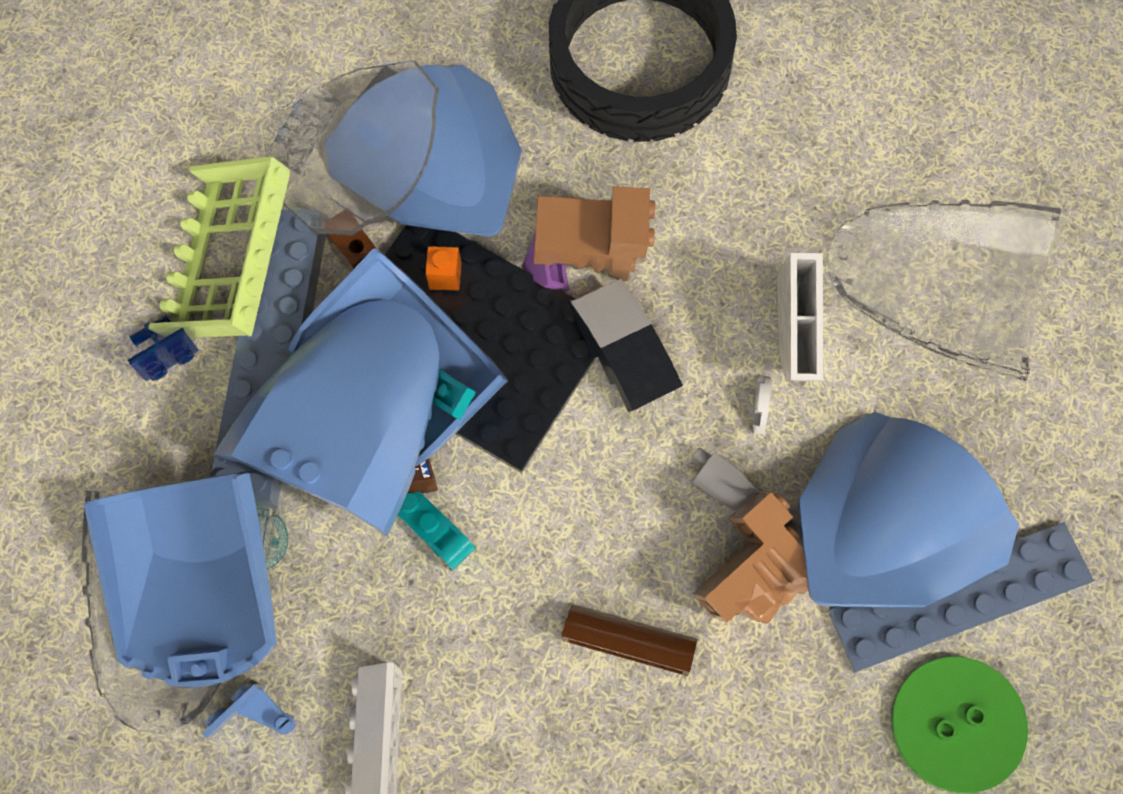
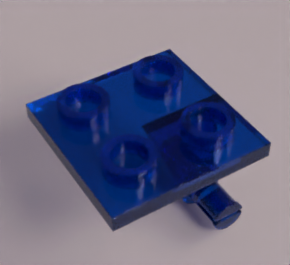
[128,314,199,382]

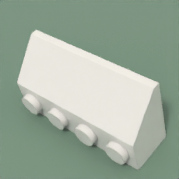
[345,662,402,794]

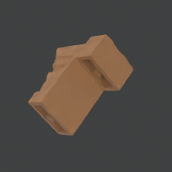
[534,186,655,281]
[692,492,808,624]

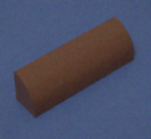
[562,604,698,676]

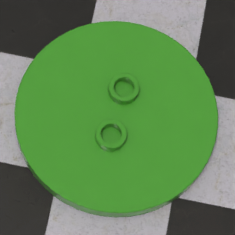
[891,657,1028,794]

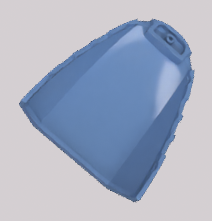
[213,300,440,536]

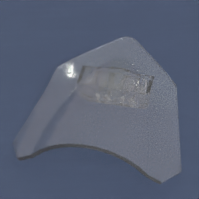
[262,60,439,235]

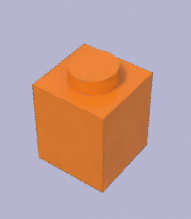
[426,247,462,291]

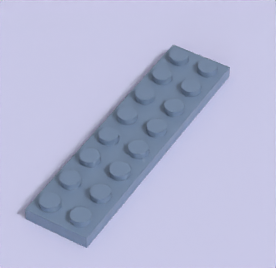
[828,522,1094,673]

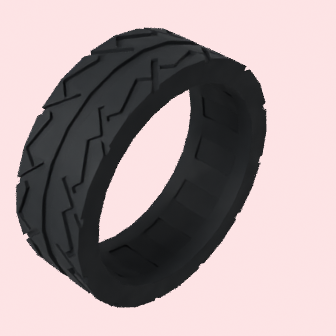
[548,0,737,142]

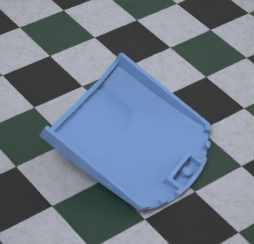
[84,471,277,687]

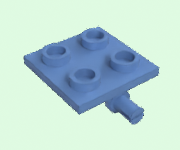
[202,683,295,738]

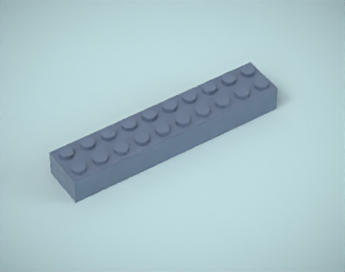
[210,210,326,509]

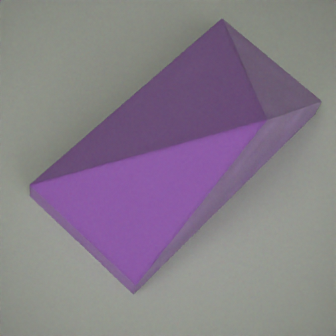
[522,235,569,291]

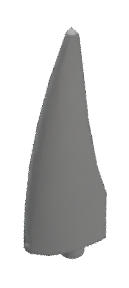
[692,447,801,537]

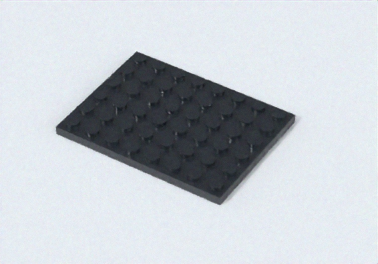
[385,225,597,473]

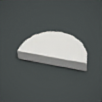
[752,376,771,435]

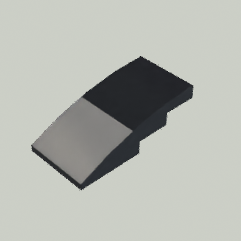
[568,279,683,412]

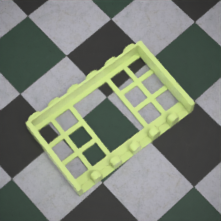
[148,156,291,340]

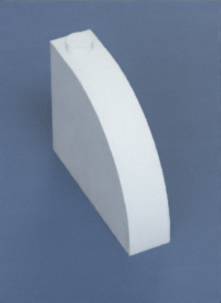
[777,253,823,381]

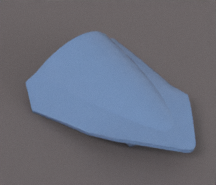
[326,65,521,236]
[798,412,1019,607]

